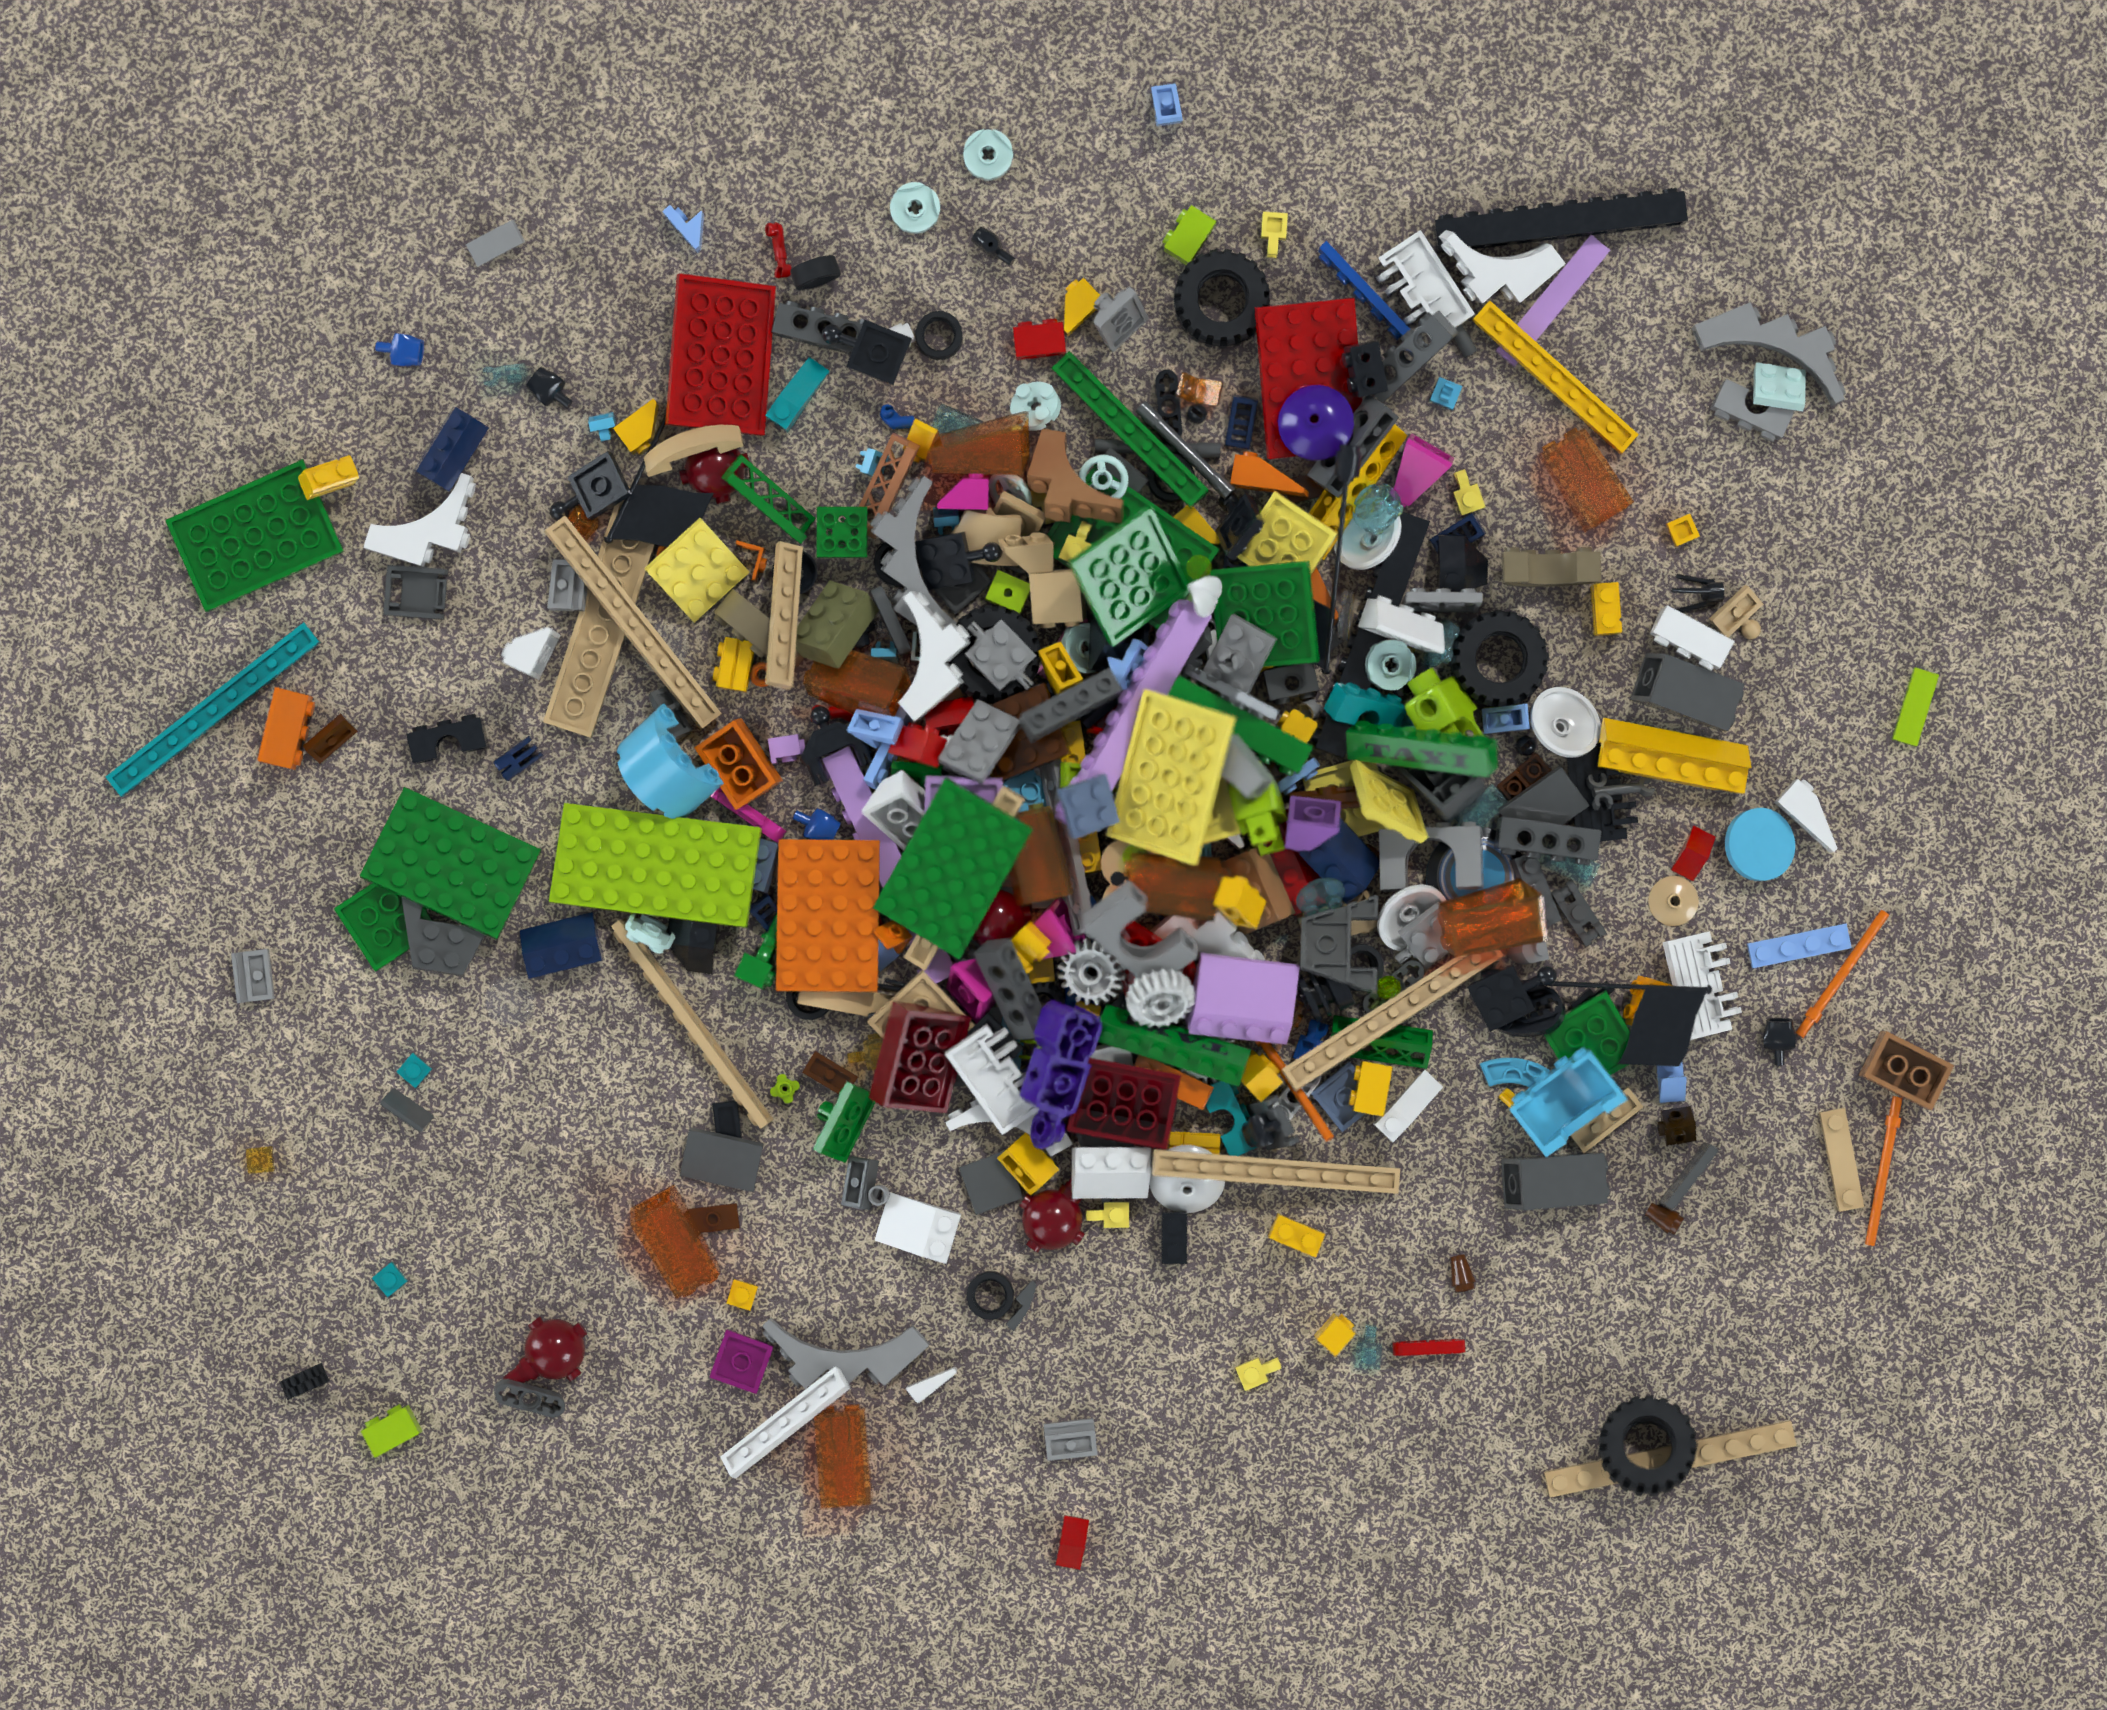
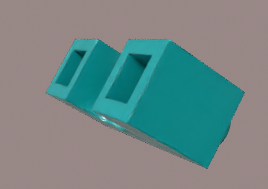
[1324,682,1407,727]
[1206,1080,1257,1156]

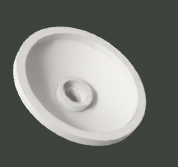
[1334,499,1401,570]
[1530,687,1601,758]
[1377,885,1449,951]
[1149,1145,1225,1213]

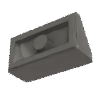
[380,1088,434,1132]
[841,1155,879,1210]

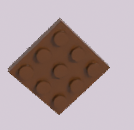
[990,683,1071,782]

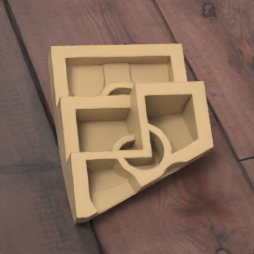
[951,508,1022,566]

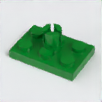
[813,1082,876,1163]

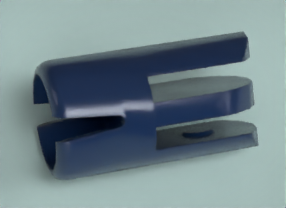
[493,736,544,781]

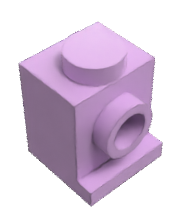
[768,734,806,765]

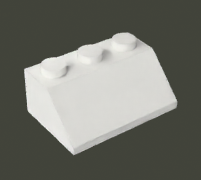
[1358,596,1445,654]
[1650,605,1735,671]
[502,627,561,680]
[862,770,925,850]
[1072,1147,1151,1198]

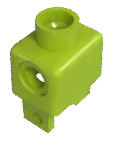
[1405,667,1483,736]
[1228,761,1288,856]

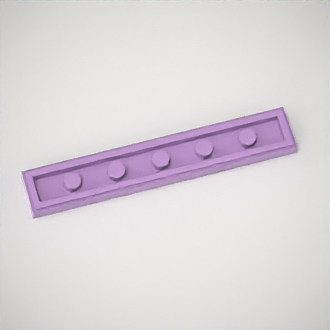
[1495,235,1610,367]

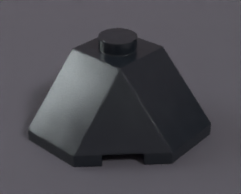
[1437,535,1488,592]
[667,918,719,974]

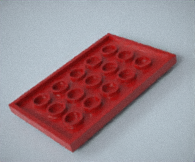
[665,273,776,436]
[1255,298,1363,459]

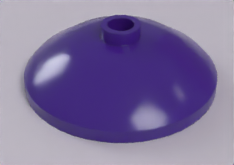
[1278,385,1354,461]

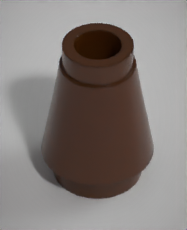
[1645,1203,1684,1235]
[1450,1254,1476,1293]

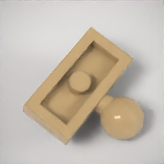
[1709,585,1763,639]

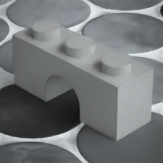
[1710,379,1795,442]

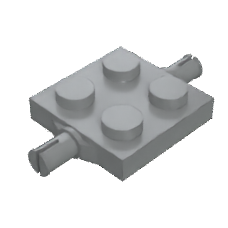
[965,619,1036,692]
[1394,902,1469,969]

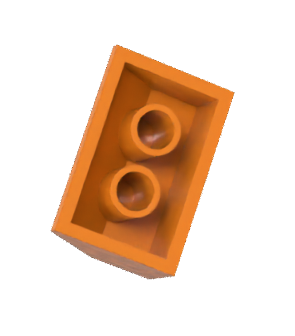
[257,687,315,770]
[694,718,783,810]

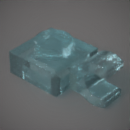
[482,363,528,387]
[1354,1324,1382,1370]

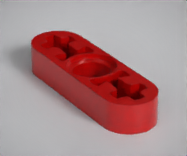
[1392,1339,1466,1356]

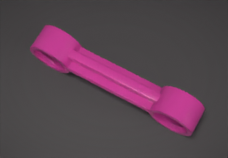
[710,787,787,843]

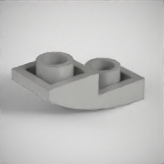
[466,220,525,267]

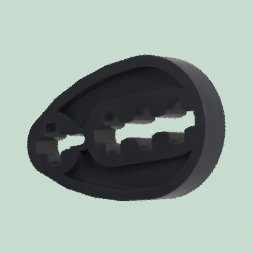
[1497,986,1566,1037]

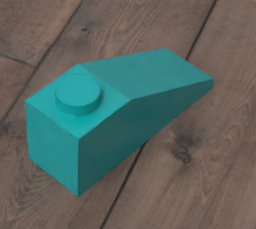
[765,357,830,433]

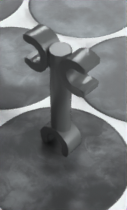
[1586,773,1655,811]

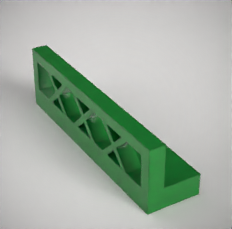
[721,454,816,544]
[1330,1015,1433,1069]

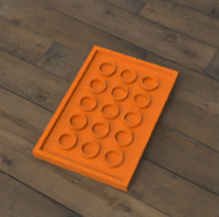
[776,839,880,992]

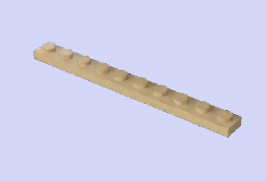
[544,516,722,730]
[611,918,774,1129]
[1281,935,1504,1092]
[1152,1150,1400,1194]
[1544,1420,1797,1497]

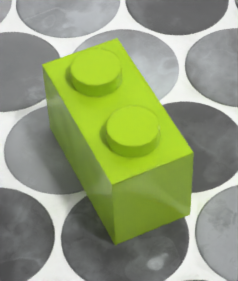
[1162,205,1216,265]
[360,1404,423,1458]

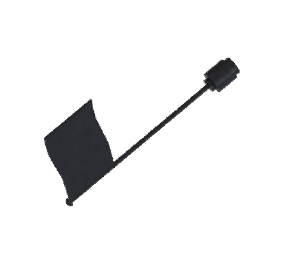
[604,413,714,547]
[1313,444,1362,675]
[1481,969,1712,1066]

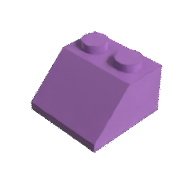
[1285,796,1341,851]

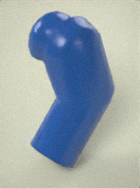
[880,404,914,430]

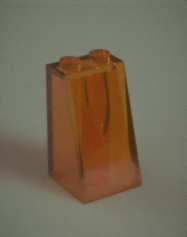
[928,411,1030,475]
[1539,427,1634,533]
[803,650,912,717]
[1009,802,1074,906]
[1121,853,1223,922]
[1437,878,1548,957]
[630,1184,720,1299]
[814,1404,874,1509]

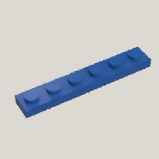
[1318,241,1413,357]

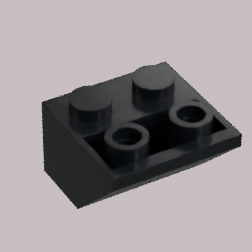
[1088,620,1149,671]

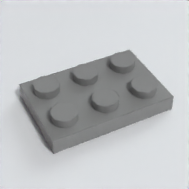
[1402,588,1482,613]
[938,700,1021,784]

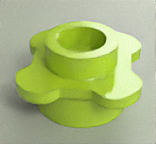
[770,1074,800,1103]

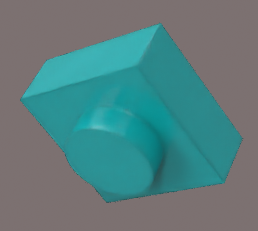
[397,1053,432,1088]
[372,1261,408,1298]

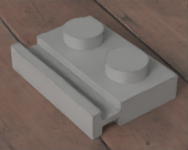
[547,560,588,611]
[231,949,275,1003]
[1043,1418,1098,1461]

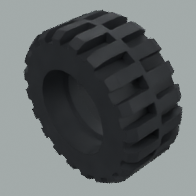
[1174,249,1270,349]
[948,605,1041,703]
[1450,610,1549,707]
[1598,1395,1698,1497]

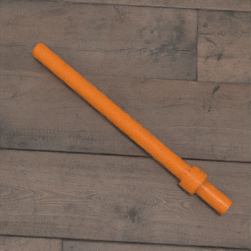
[1795,910,1889,1039]
[1255,1041,1334,1142]
[1865,1096,1903,1246]

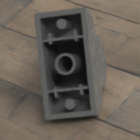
[1393,765,1486,823]

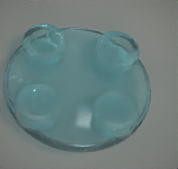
[1425,620,1459,667]
[1296,878,1345,917]

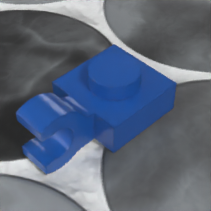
[1293,1019,1329,1059]

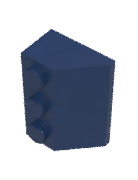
[414,407,489,492]
[1298,817,1380,904]
[519,912,605,979]

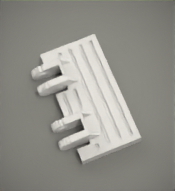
[1376,230,1475,339]
[1662,931,1742,1040]
[945,1024,1039,1135]

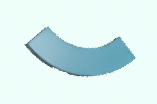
[1479,1058,1550,1087]

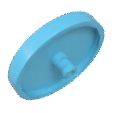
[1725,808,1795,881]

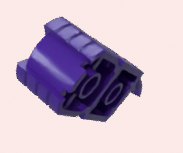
[1019,1000,1102,1149]

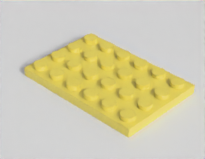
[1106,689,1236,865]

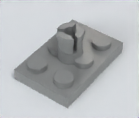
[1093,286,1149,353]
[1199,614,1277,695]

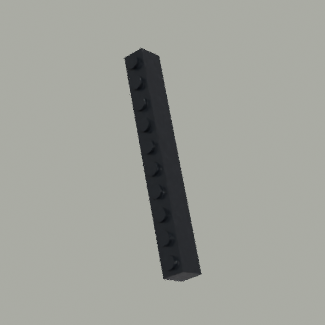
[1433,188,1688,254]
[1312,511,1430,759]

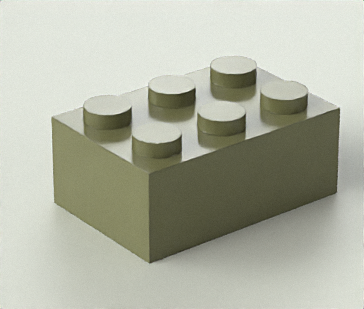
[796,580,879,669]

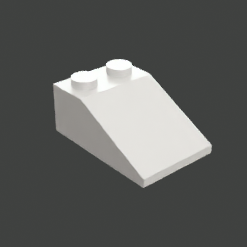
[875,1192,961,1264]

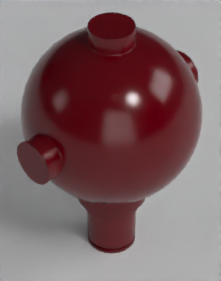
[679,447,749,505]
[972,890,1032,946]
[1019,1177,1085,1253]
[503,1317,588,1383]

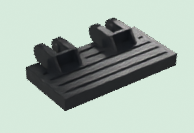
[1566,741,1638,845]

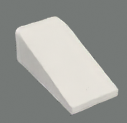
[906,1367,957,1403]

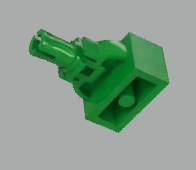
[734,913,777,990]

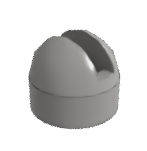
[1299,698,1321,720]
[868,1185,890,1206]

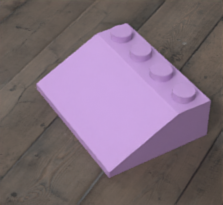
[1185,953,1300,1045]

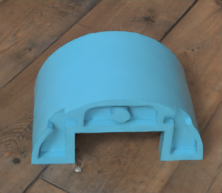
[617,704,724,819]
[1509,1047,1628,1157]

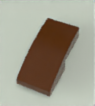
[1497,751,1552,800]

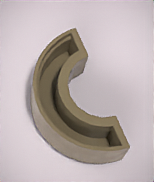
[1501,547,1602,587]
[713,589,805,670]

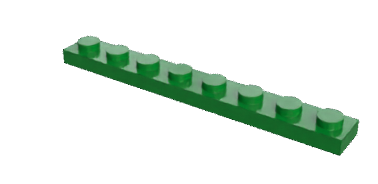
[1051,351,1209,509]

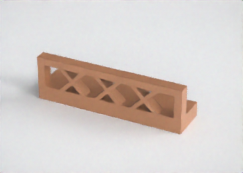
[859,433,920,539]

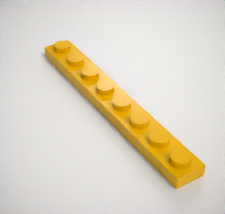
[1472,300,1639,454]

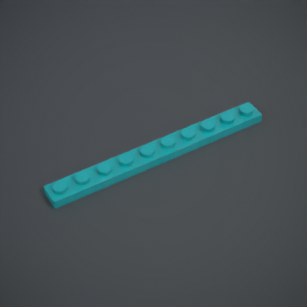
[105,622,321,797]

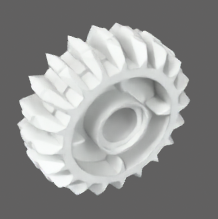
[1058,937,1126,1005]
[1126,968,1195,1029]

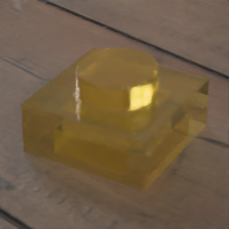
[246,1146,275,1174]

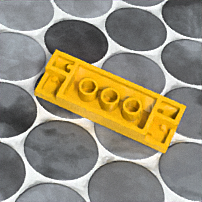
[1597,718,1752,794]

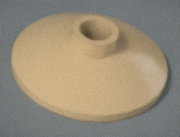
[1648,876,1699,926]

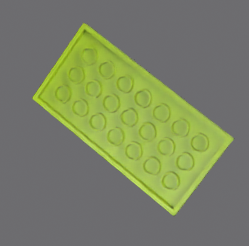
[549,803,762,928]

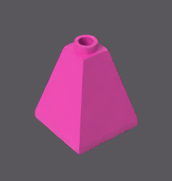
[1392,433,1454,508]
[1033,896,1087,961]
[946,959,996,1024]

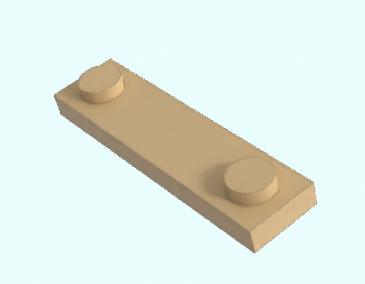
[1819,1108,1864,1212]

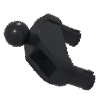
[800,706,874,787]

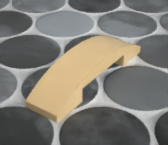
[644,425,744,477]
[797,992,893,1016]

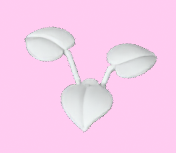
[1186,576,1222,660]

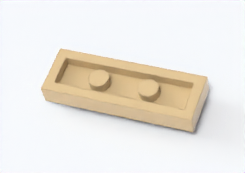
[1570,1087,1643,1153]

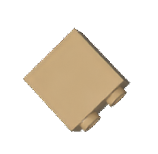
[1029,569,1087,628]

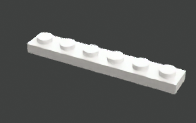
[720,1367,851,1479]

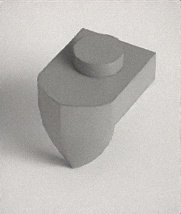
[1507,935,1549,965]

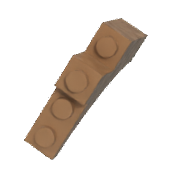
[1027,429,1124,523]

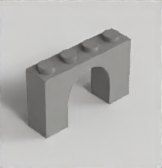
[1379,822,1484,892]
[1083,880,1197,979]

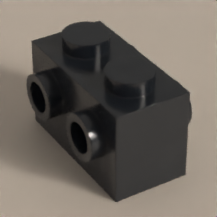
[1342,340,1388,397]

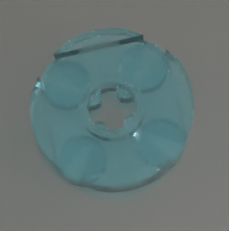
[1353,483,1403,535]

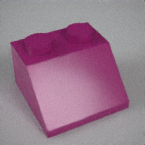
[937,471,989,510]

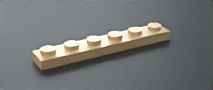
[765,541,803,690]

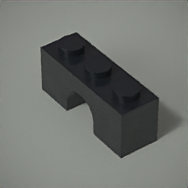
[406,714,490,764]

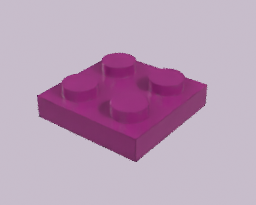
[709,1329,774,1394]

